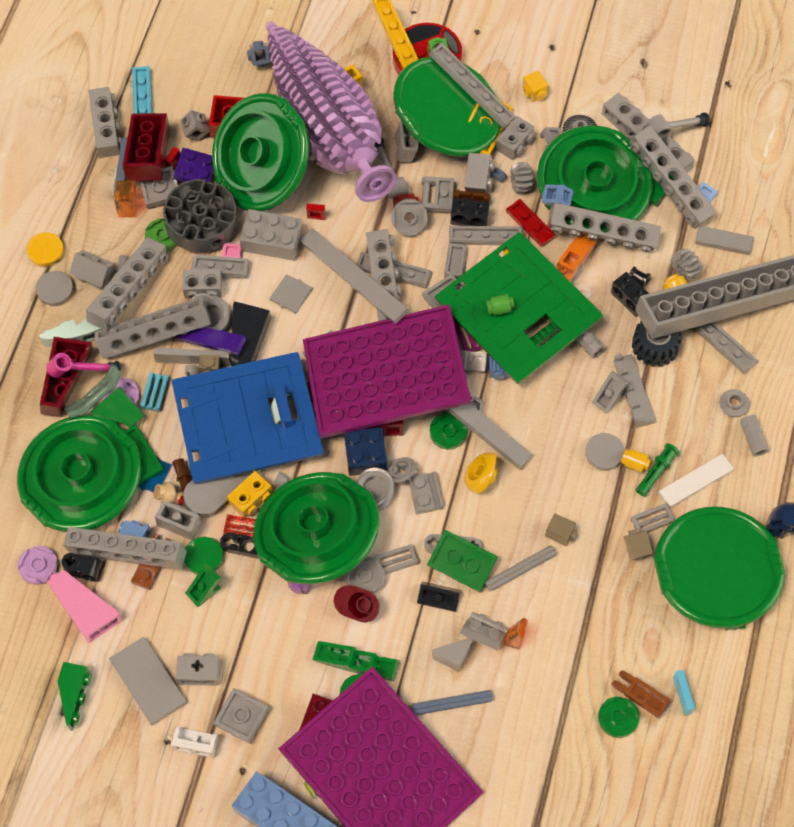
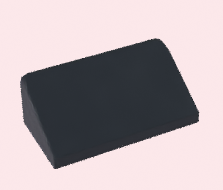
[417,581,461,612]

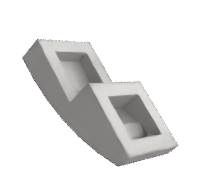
[460,350,489,372]

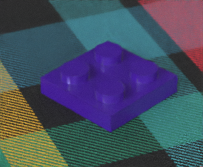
[173,147,213,182]

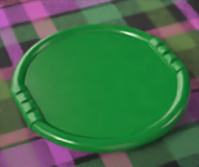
[393,57,501,157]
[212,93,309,211]
[537,125,653,233]
[17,415,141,532]
[253,472,380,584]
[653,506,786,628]

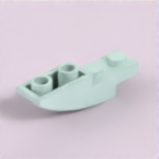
[39,319,116,347]

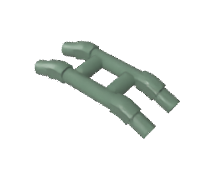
[64,364,122,419]

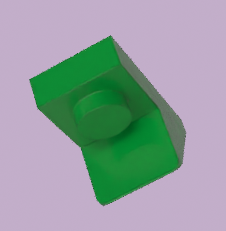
[185,564,221,607]

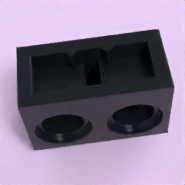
[450,198,490,226]
[611,271,649,317]

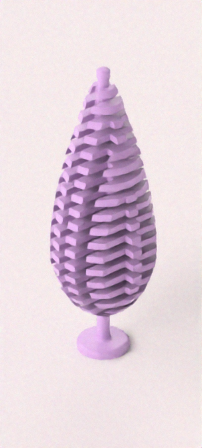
[266,21,397,202]

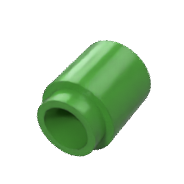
[486,294,515,316]

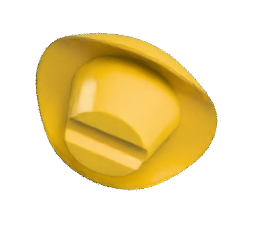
[464,452,498,494]

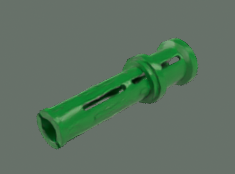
[635,443,680,497]

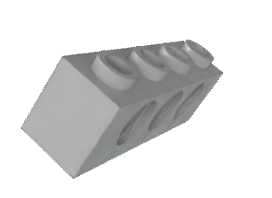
[88,87,122,158]

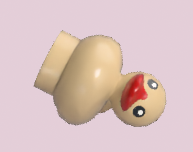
[153,482,184,505]

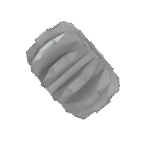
[510,162,533,193]
[671,248,702,280]

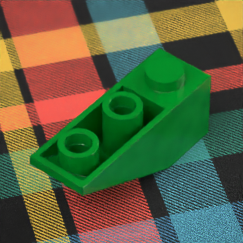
[57,662,92,731]

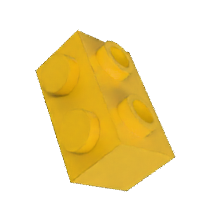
[227,471,272,519]

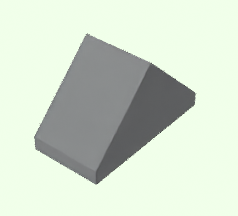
[432,638,472,672]

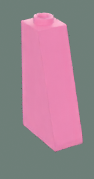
[47,570,122,643]

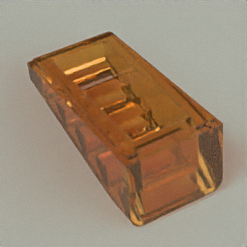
[505,618,528,650]

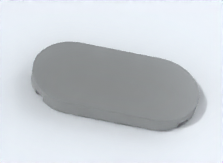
[183,472,251,516]

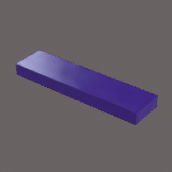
[175,327,246,355]

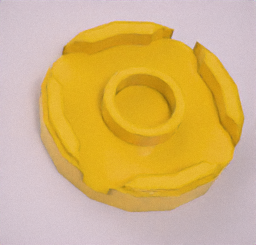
[26,232,64,267]

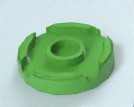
[145,218,177,252]

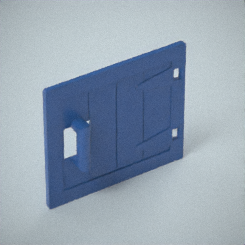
[172,352,324,484]

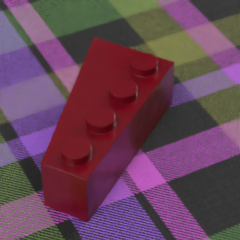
[40,337,92,417]

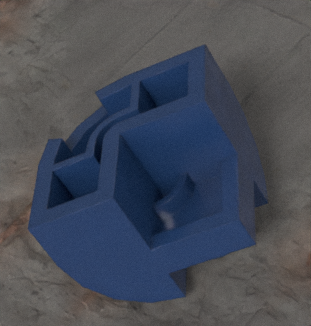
[765,502,794,539]

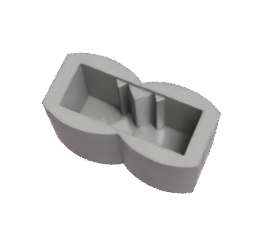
[395,121,419,162]

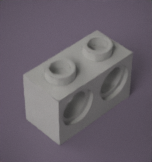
[183,269,222,299]

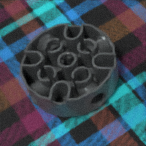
[163,179,237,252]

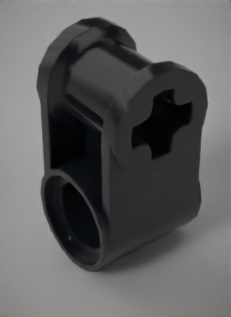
[61,553,102,581]

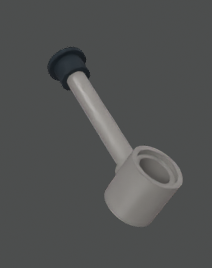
[647,112,710,139]
[375,137,408,199]

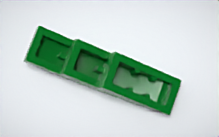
[312,641,399,681]

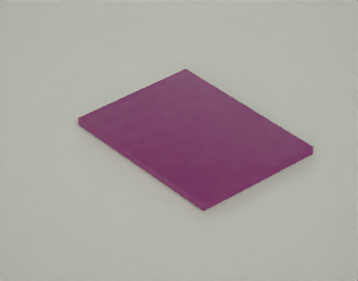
[303,304,472,439]
[278,667,483,827]

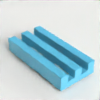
[141,372,169,412]
[673,670,695,716]

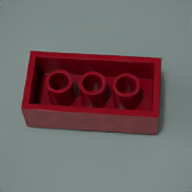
[122,113,170,181]

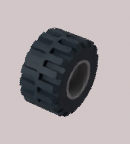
[632,321,682,367]

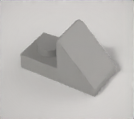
[592,371,628,414]

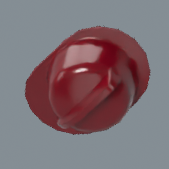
[333,585,380,623]

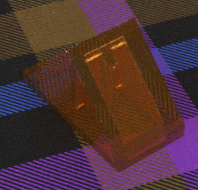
[114,180,136,217]

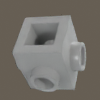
[181,110,209,141]

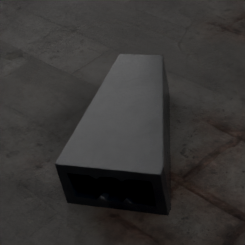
[231,301,271,366]

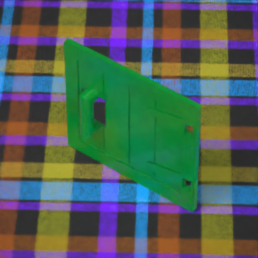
[435,232,603,384]

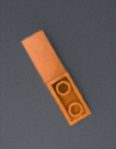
[556,235,599,281]

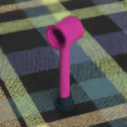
[46,353,121,378]

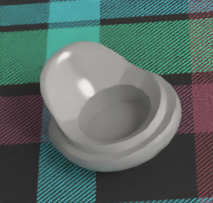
[191,293,231,331]
[356,467,394,512]

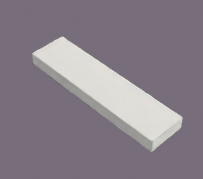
[658,454,734,509]

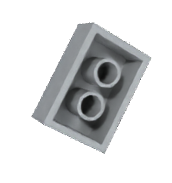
[240,209,303,261]

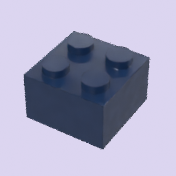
[344,427,387,476]

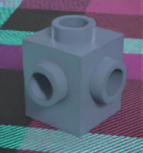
[247,40,271,67]

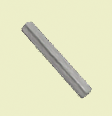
[485,546,556,591]

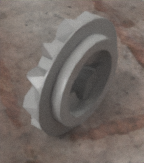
[387,457,418,484]

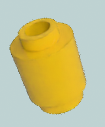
[621,449,651,473]

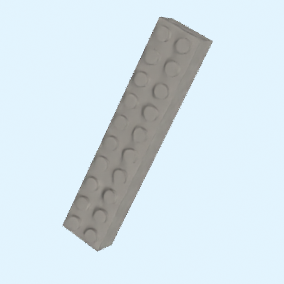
[635,255,794,339]

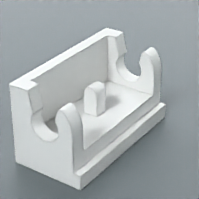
[171,726,219,758]

